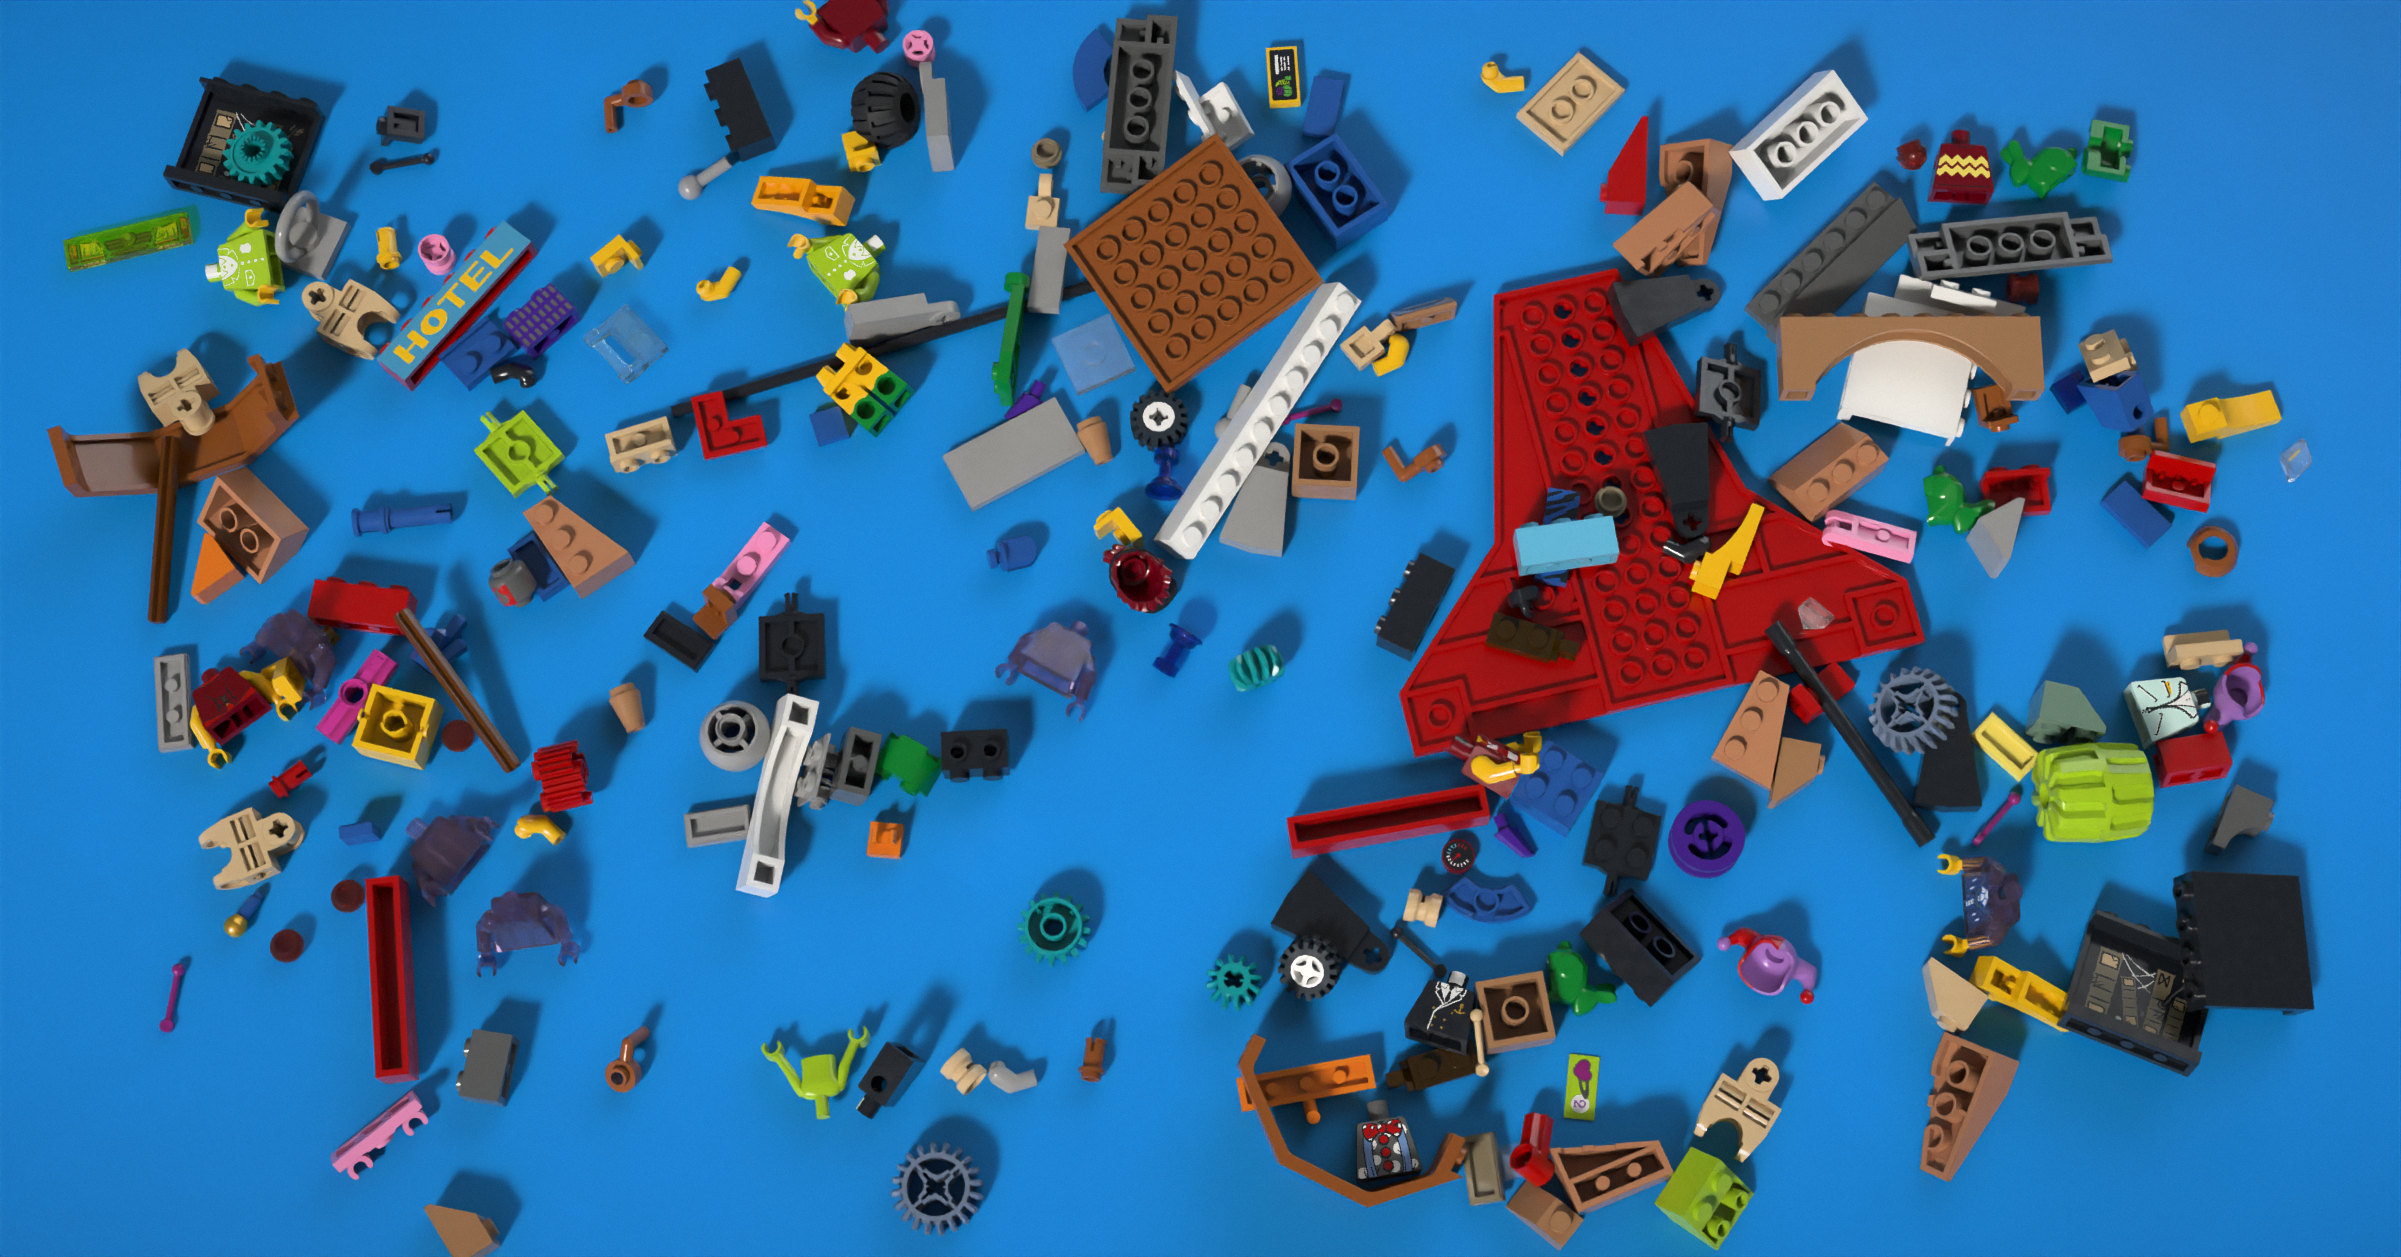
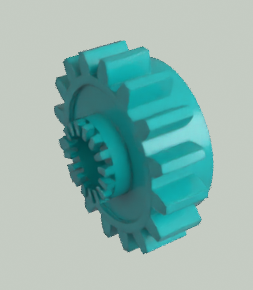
[222,120,294,187]
[1017,892,1091,967]

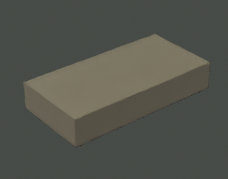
[1463,1132,1506,1206]

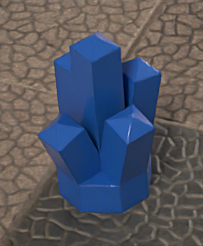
[409,614,468,678]

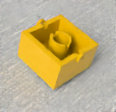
[352,684,445,771]

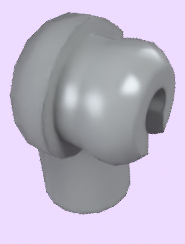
[988,1061,1038,1093]

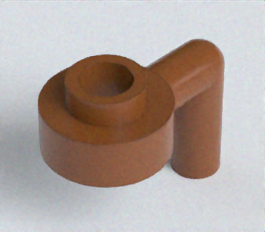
[603,80,653,133]
[2118,417,2170,462]
[1382,444,1447,482]
[605,1026,650,1093]

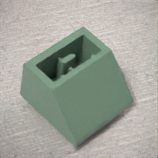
[2024,680,2107,746]

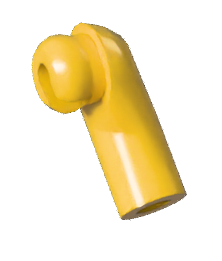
[1481,62,1524,93]
[696,266,742,302]
[1372,334,1410,377]
[514,815,566,846]

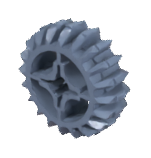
[1868,666,1959,756]
[891,1142,984,1236]

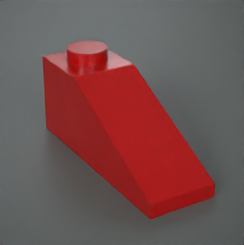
[1599,116,1648,216]

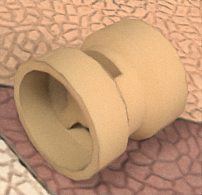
[1403,888,1443,928]
[940,1048,988,1096]

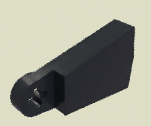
[1606,275,1721,347]
[1642,422,1710,541]
[1911,692,1982,812]
[1271,870,1390,975]

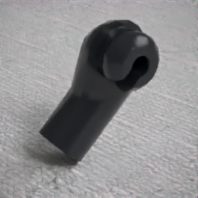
[490,362,537,388]

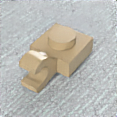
[1025,173,1061,230]
[1340,319,1396,372]

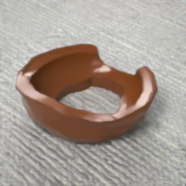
[2187,526,2239,577]

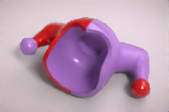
[2202,642,2265,734]
[1717,927,1817,1005]

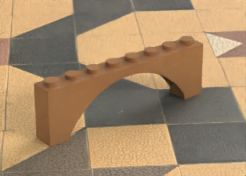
[1775,313,2045,401]

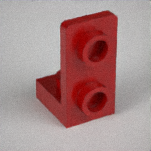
[1787,662,1855,726]

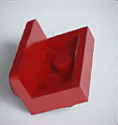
[2142,450,2216,513]
[1979,464,2051,516]

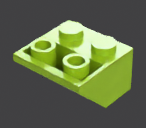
[1654,1147,1754,1251]

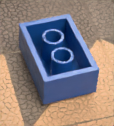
[1284,133,1389,252]

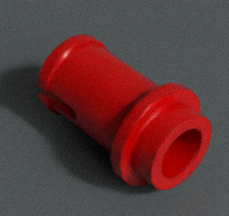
[268,760,313,799]

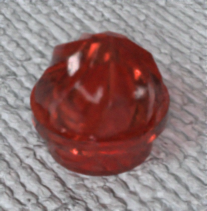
[1896,139,1927,170]

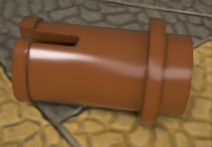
[1078,1037,1107,1082]

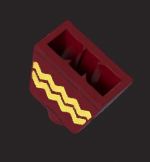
[1927,130,1994,205]

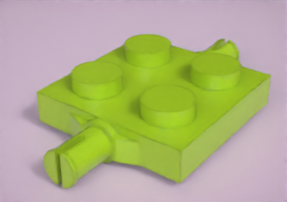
[474,410,565,499]

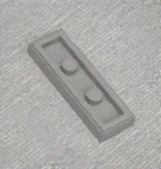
[1027,226,1072,314]
[154,653,195,753]

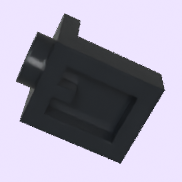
[376,106,425,146]

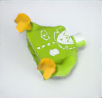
[205,208,285,307]
[787,233,886,312]

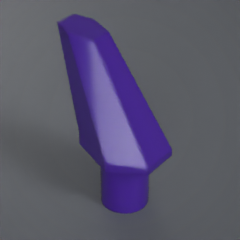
[1004,380,1047,419]
[1493,813,1535,858]

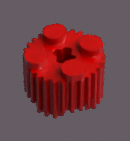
[531,739,593,813]

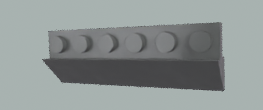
[1100,14,1178,195]
[1744,182,1918,345]
[1906,212,2113,281]

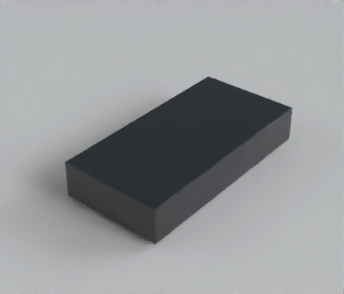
[643,610,716,673]

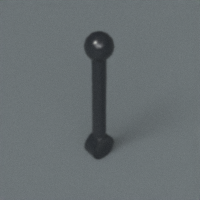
[370,153,435,175]
[1390,926,1447,978]

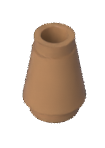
[1076,416,1113,466]
[609,683,646,733]

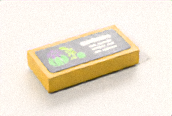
[1266,46,1301,109]

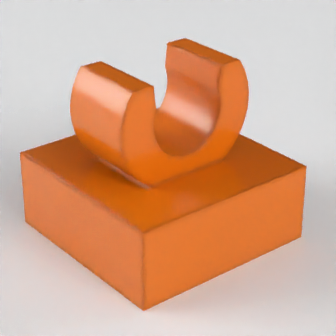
[867,821,905,859]

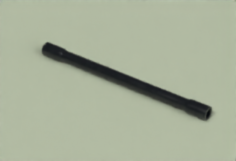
[1764,620,1936,848]

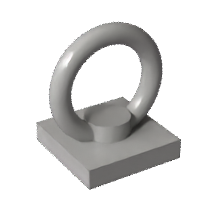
[275,190,351,281]

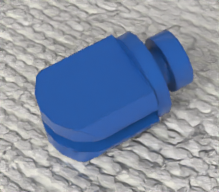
[986,535,1037,572]

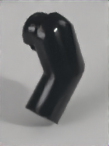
[1662,535,1712,564]

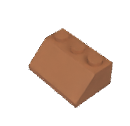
[1767,422,1889,525]
[197,466,309,585]

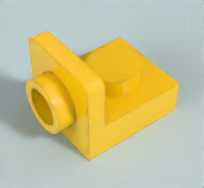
[841,131,881,172]
[590,234,644,278]
[1093,507,1144,547]
[260,656,306,705]

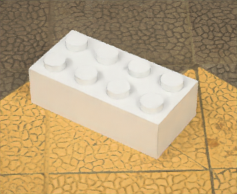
[1728,70,1868,201]

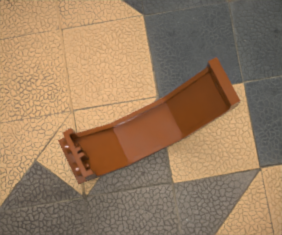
[47,354,299,498]
[1236,1034,1467,1208]

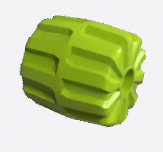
[2031,742,2154,843]

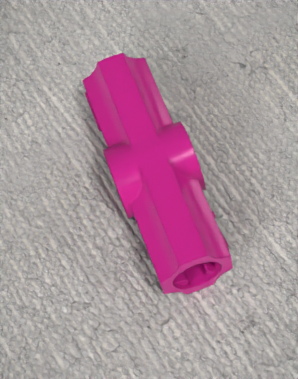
[316,649,399,745]

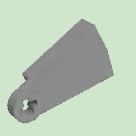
[919,61,955,172]
[844,293,961,349]
[1219,442,1290,557]

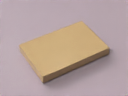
[1516,52,1625,157]

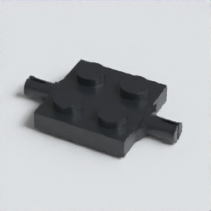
[1694,343,1761,443]
[759,593,826,696]
[1581,785,1662,897]

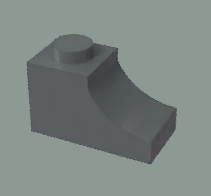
[2203,784,2274,856]

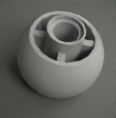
[1238,155,1292,217]
[699,700,771,772]

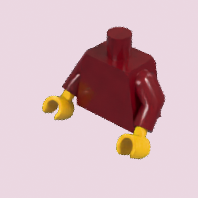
[795,0,890,54]

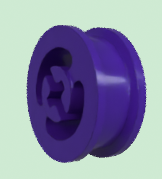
[1668,800,1745,879]

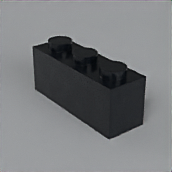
[703,58,777,162]
[1374,552,1456,662]

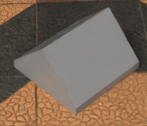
[1966,497,2025,579]

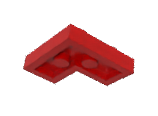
[691,391,768,461]

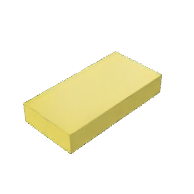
[1971,712,2039,782]

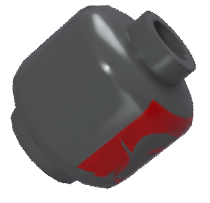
[488,558,537,608]

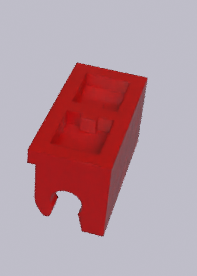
[2153,731,2233,788]

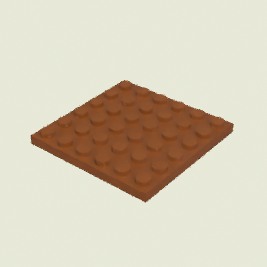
[1063,132,1325,395]

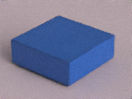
[809,406,850,447]
[338,821,381,846]

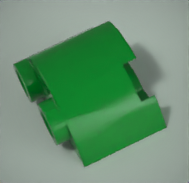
[2081,119,2133,183]
[874,732,942,797]

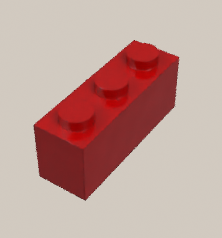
[307,577,418,637]

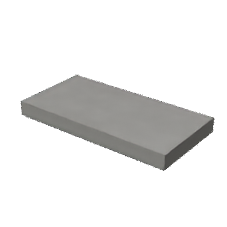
[942,397,1086,512]

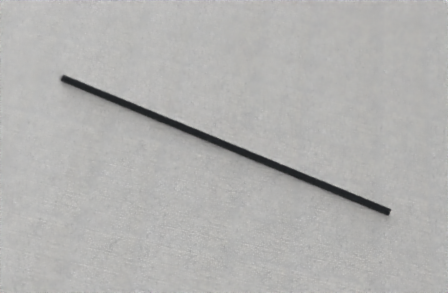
[671,281,1096,418]

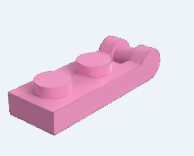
[1822,510,1917,564]
[712,521,791,610]

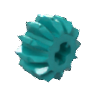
[1228,645,1285,692]
[1205,953,1262,1011]

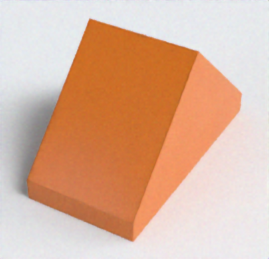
[191,533,245,605]

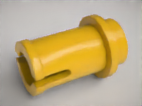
[376,227,402,270]

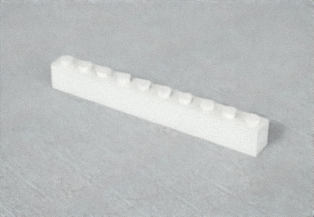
[1153,282,1362,559]

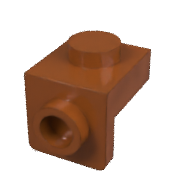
[1972,383,2019,432]
[693,584,738,639]

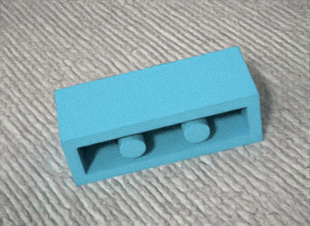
[1513,513,1619,576]

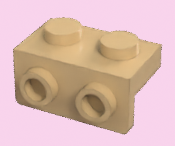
[2078,329,2139,383]
[604,416,678,473]
[2162,630,2244,670]

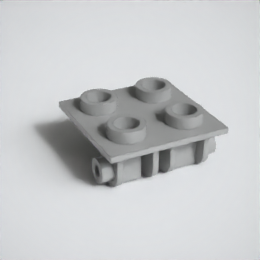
[794,733,838,810]

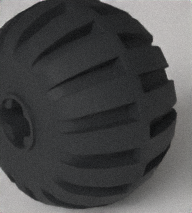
[851,71,920,150]

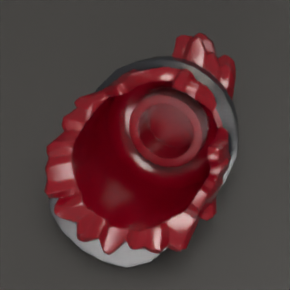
[1103,544,1177,614]

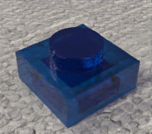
[2050,370,2088,415]

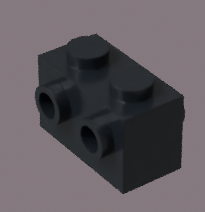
[941,729,1010,783]

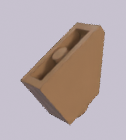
[1767,737,1825,809]
[1506,1180,1584,1251]
[424,1204,501,1257]

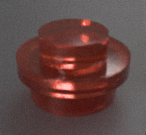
[441,719,475,752]
[331,880,365,913]
[270,929,305,963]

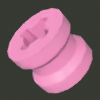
[903,30,936,69]

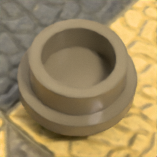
[1031,138,1062,169]
[1594,486,1627,518]

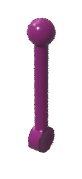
[1281,399,1343,425]
[1972,792,2021,846]
[159,963,185,1033]

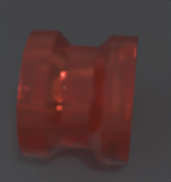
[2006,273,2039,305]

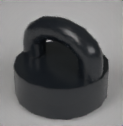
[1506,585,1541,618]

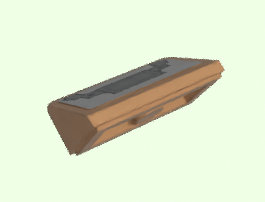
[1389,297,1457,334]

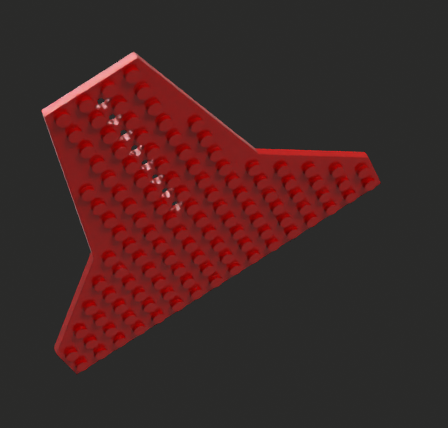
[1399,268,1925,758]

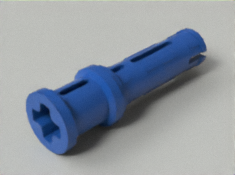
[351,503,453,537]

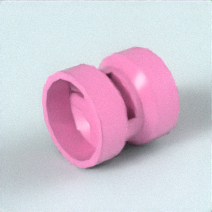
[418,234,456,275]

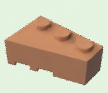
[1612,181,1722,279]
[523,495,636,599]
[1711,670,1790,791]
[1548,1140,1673,1217]

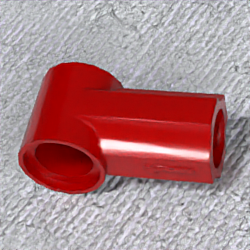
[1509,1112,1555,1186]

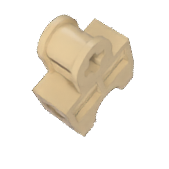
[302,278,401,360]
[138,347,220,436]
[198,807,305,890]
[1693,1058,1782,1163]

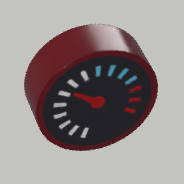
[1441,839,1475,874]

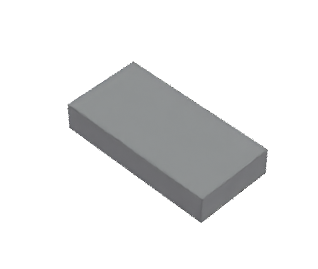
[683,804,752,848]

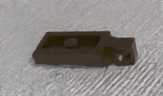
[1485,612,1580,663]
[1385,1039,1478,1092]

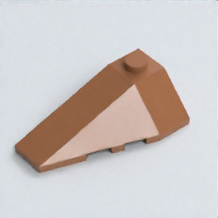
[1659,138,1733,267]
[1920,1032,2020,1182]

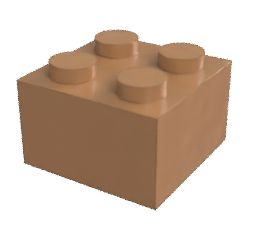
[1292,423,1360,500]
[1473,971,1556,1055]

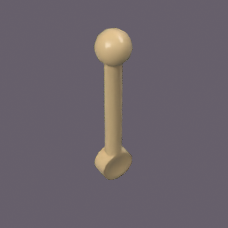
[1470,1009,1489,1077]

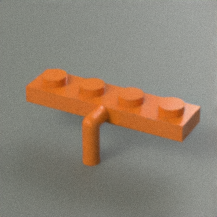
[1236,1054,1376,1124]

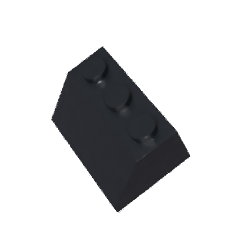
[1579,888,1702,1007]

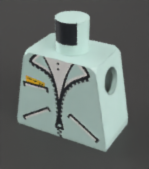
[2123,677,2211,750]

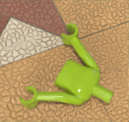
[761,1026,871,1120]

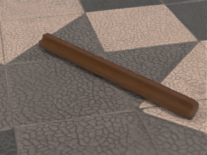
[147,436,181,624]
[394,608,521,773]

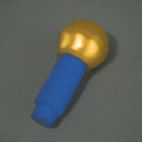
[224,891,264,937]

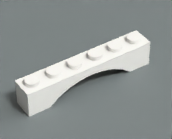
[735,693,819,898]

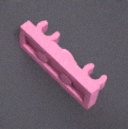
[330,1090,428,1180]

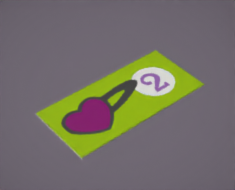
[1564,1054,1600,1121]

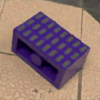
[503,283,582,361]

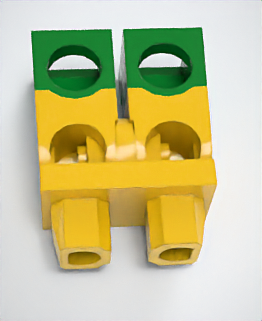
[816,342,916,438]

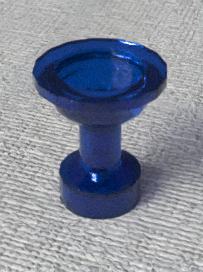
[1145,447,1183,501]
[1152,623,1203,679]

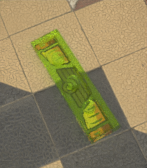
[63,211,194,272]

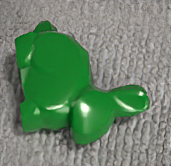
[2000,140,2078,200]
[1923,465,1996,534]
[1547,940,1617,1017]

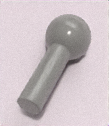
[678,156,732,200]
[1214,384,1252,439]

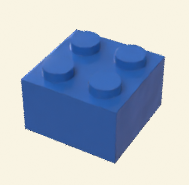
[1510,739,1604,838]

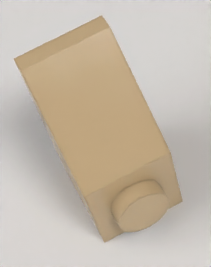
[1922,957,1989,1035]

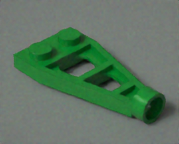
[992,272,1030,406]

